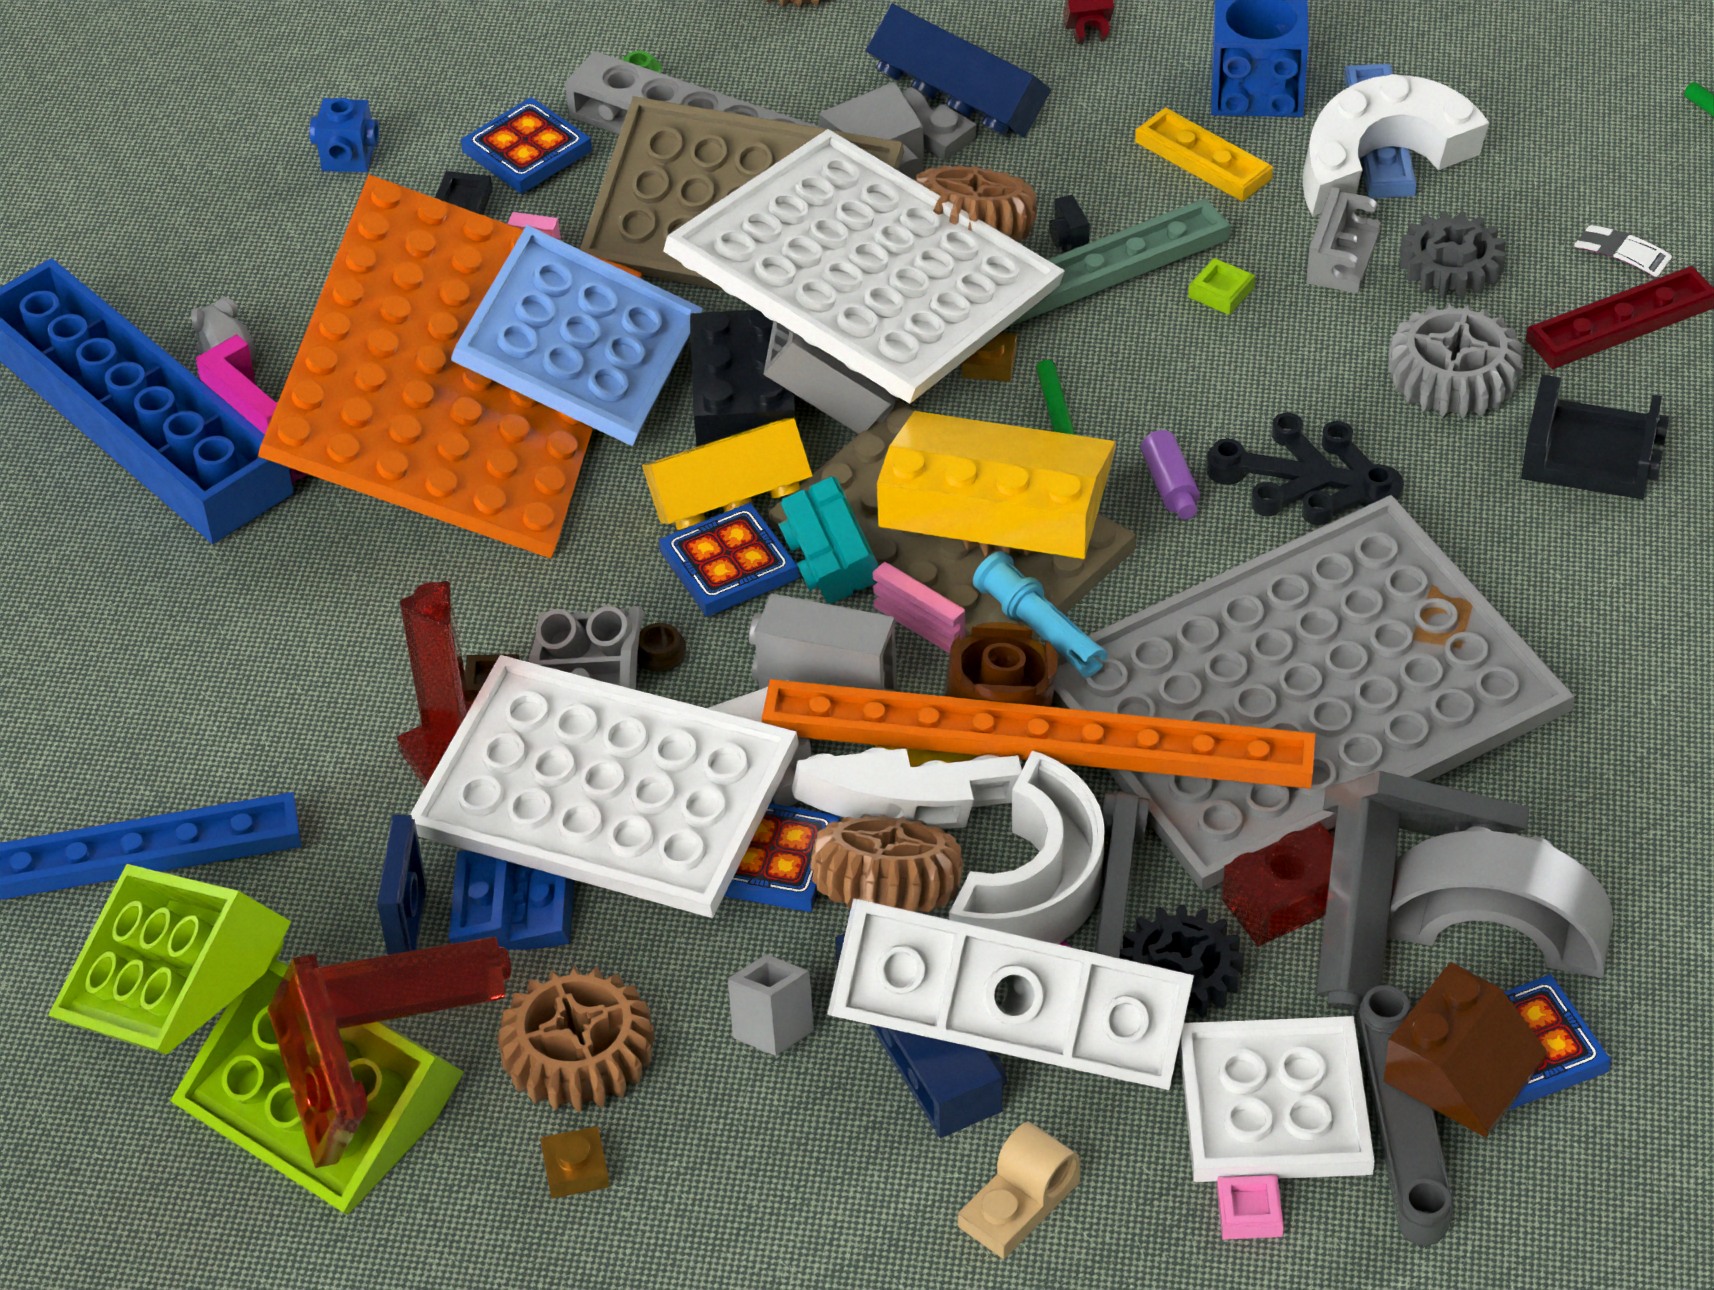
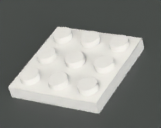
[1179,1016,1374,1182]

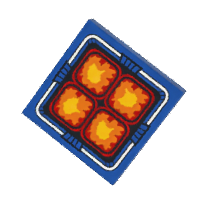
[461,97,592,194]
[659,502,799,617]
[724,803,840,913]
[1505,974,1611,1111]

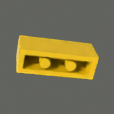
[642,418,813,530]

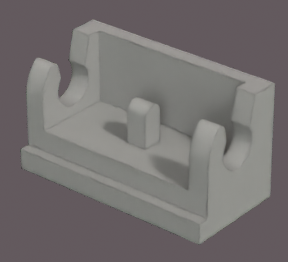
[1306,186,1381,293]

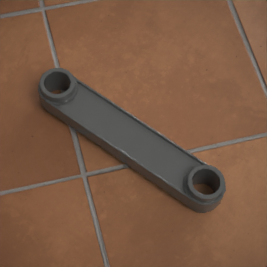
[1094,791,1149,958]
[1358,985,1453,1246]

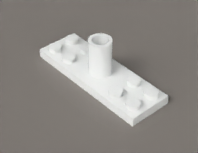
[828,899,1194,1090]

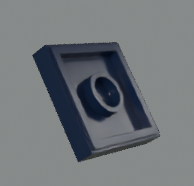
[377,815,427,974]

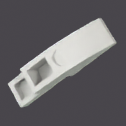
[792,748,1022,829]

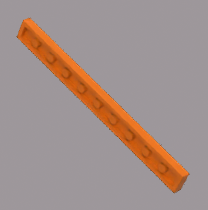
[761,679,1316,789]

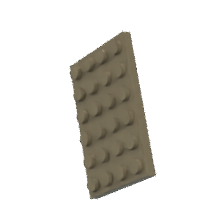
[579,96,904,290]
[768,401,1136,641]

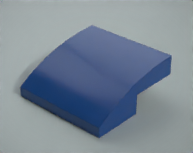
[449,850,574,950]

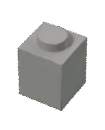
[728,954,814,1056]

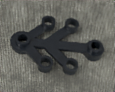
[1206,412,1404,525]

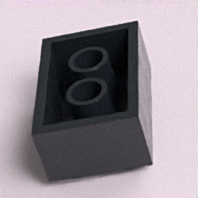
[690,309,795,447]

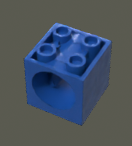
[1211,0,1308,117]

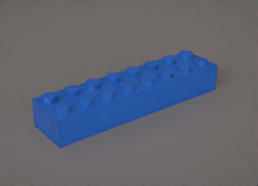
[0,258,294,544]

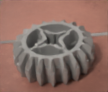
[1388,303,1523,419]

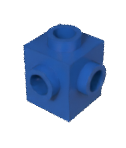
[309,98,379,173]

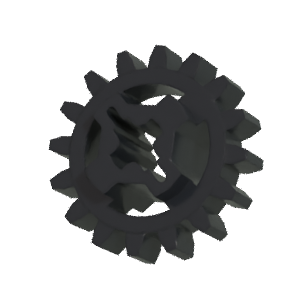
[1119,905,1244,1018]

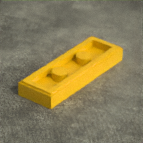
[1135,107,1273,202]

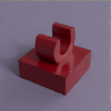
[1063,0,1114,44]

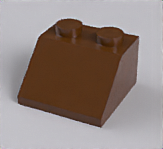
[1384,962,1548,1138]

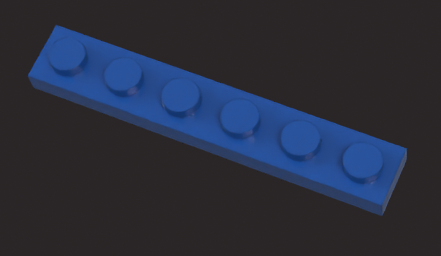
[0,792,302,900]

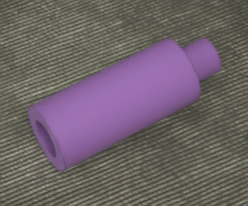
[1140,430,1200,520]

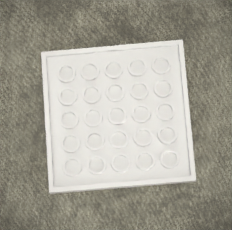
[663,129,1065,404]

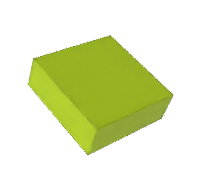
[1188,258,1255,315]

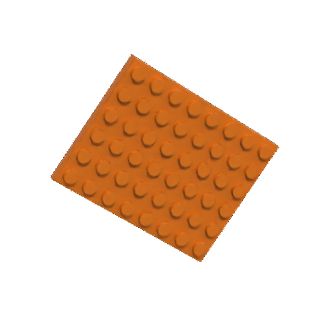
[258,174,642,559]

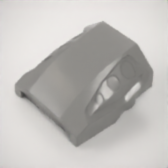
[529,606,646,690]

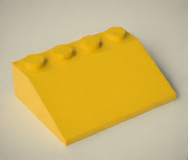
[877,411,1116,559]

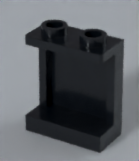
[1521,374,1670,500]

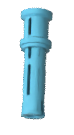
[973,551,1107,677]

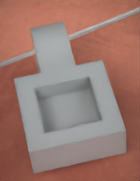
[902,88,976,161]

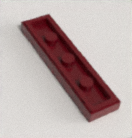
[1526,266,1714,370]

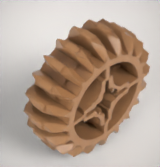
[914,165,1037,242]
[810,814,963,912]
[497,965,655,1113]

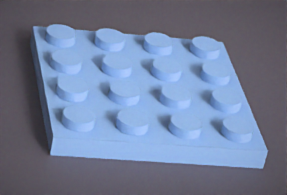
[451,225,703,446]

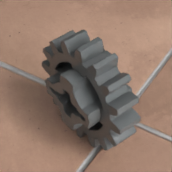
[1400,211,1506,298]

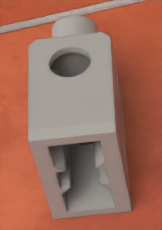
[819,82,924,180]

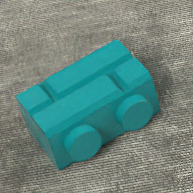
[778,476,879,604]

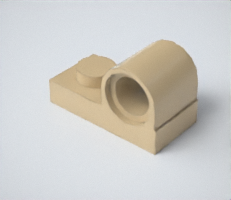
[958,1121,1080,1259]

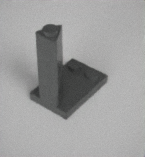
[1316,771,1530,1010]

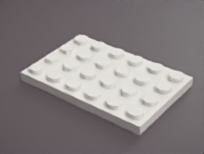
[410,655,799,918]

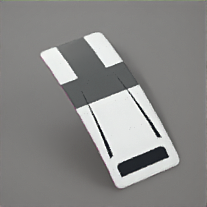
[1574,225,1672,277]

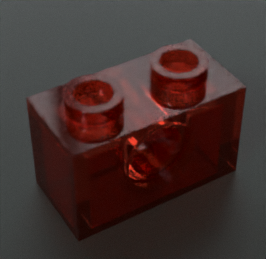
[1222,823,1334,947]

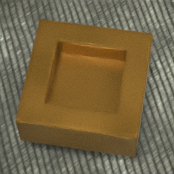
[962,333,1017,382]
[540,1126,610,1199]

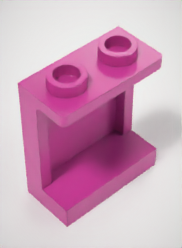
[196,334,308,483]

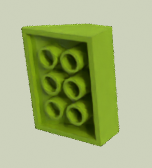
[48,864,291,1055]
[170,958,464,1215]

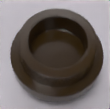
[637,623,686,672]

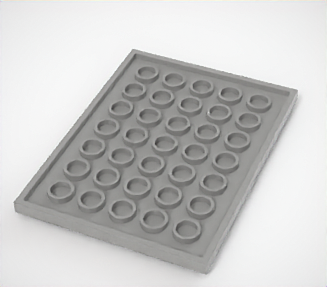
[1053,495,1574,892]

